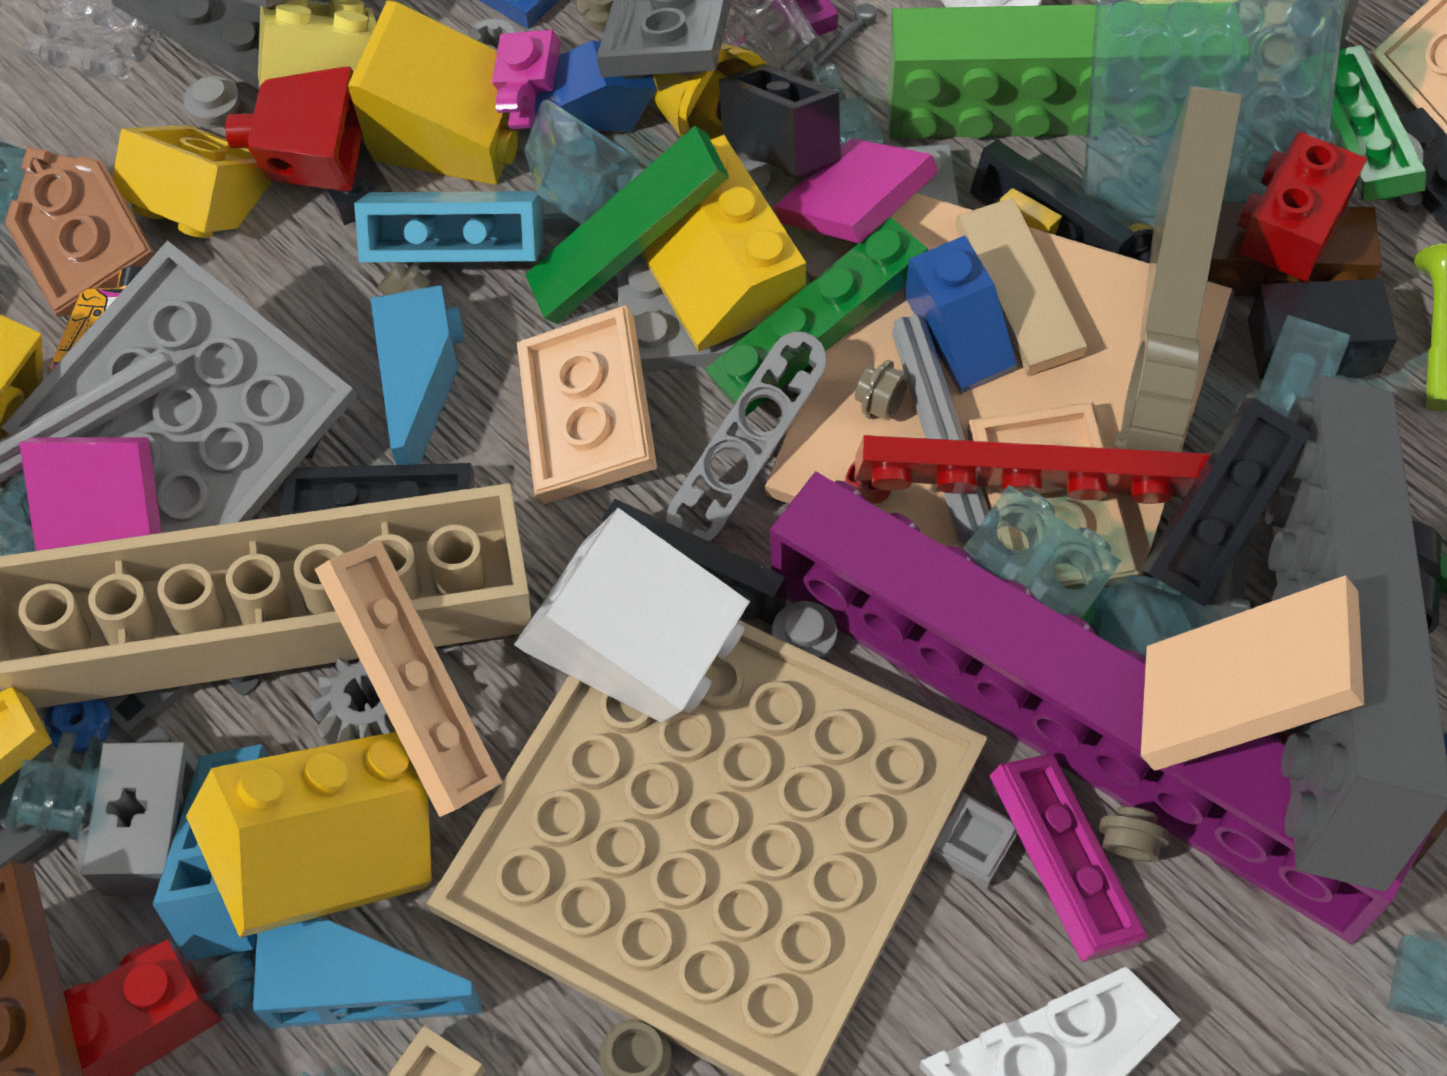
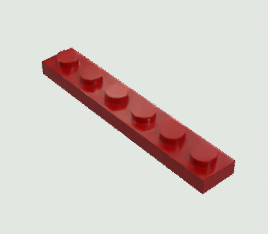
[855,435,1211,504]

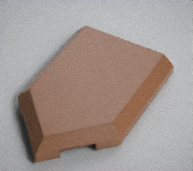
[5,146,155,317]

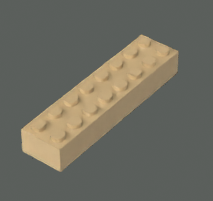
[0,483,531,709]

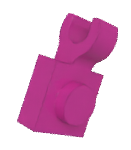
[492,29,561,129]

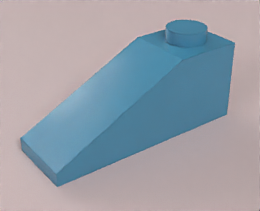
[370,285,466,465]
[152,744,267,961]
[253,916,482,1029]

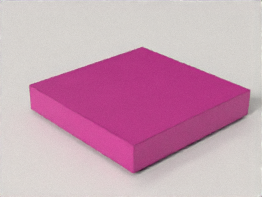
[773,138,938,243]
[19,437,162,551]

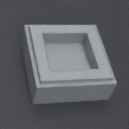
[930,792,1018,890]

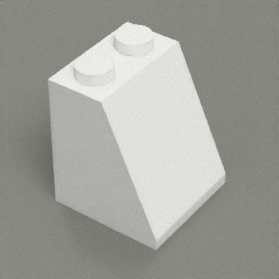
[514,508,750,723]

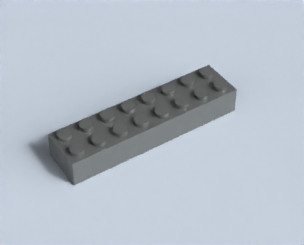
[1265,374,1447,892]

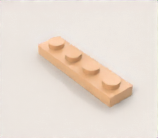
[314,540,503,817]

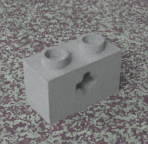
[77,742,198,896]

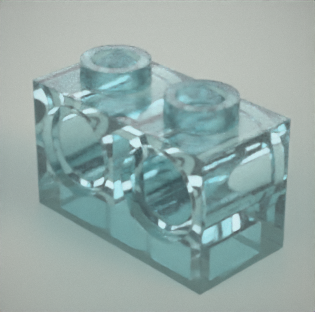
[963,485,1121,619]

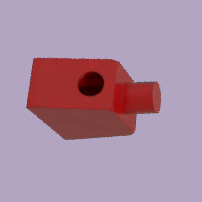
[225,66,362,191]

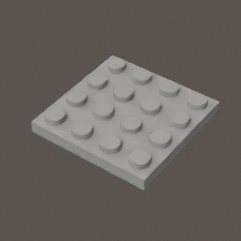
[1,240,358,533]

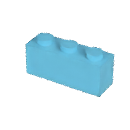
[354,191,544,262]

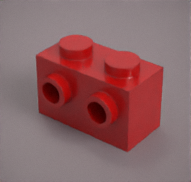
[1237,131,1367,282]
[63,939,222,1076]

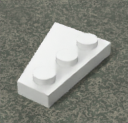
[919,967,1181,1076]

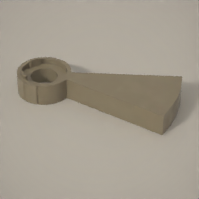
[1114,86,1242,452]

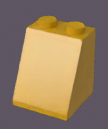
[348,0,519,185]

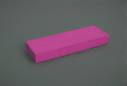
[989,753,1148,963]

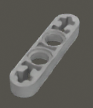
[666,332,826,542]

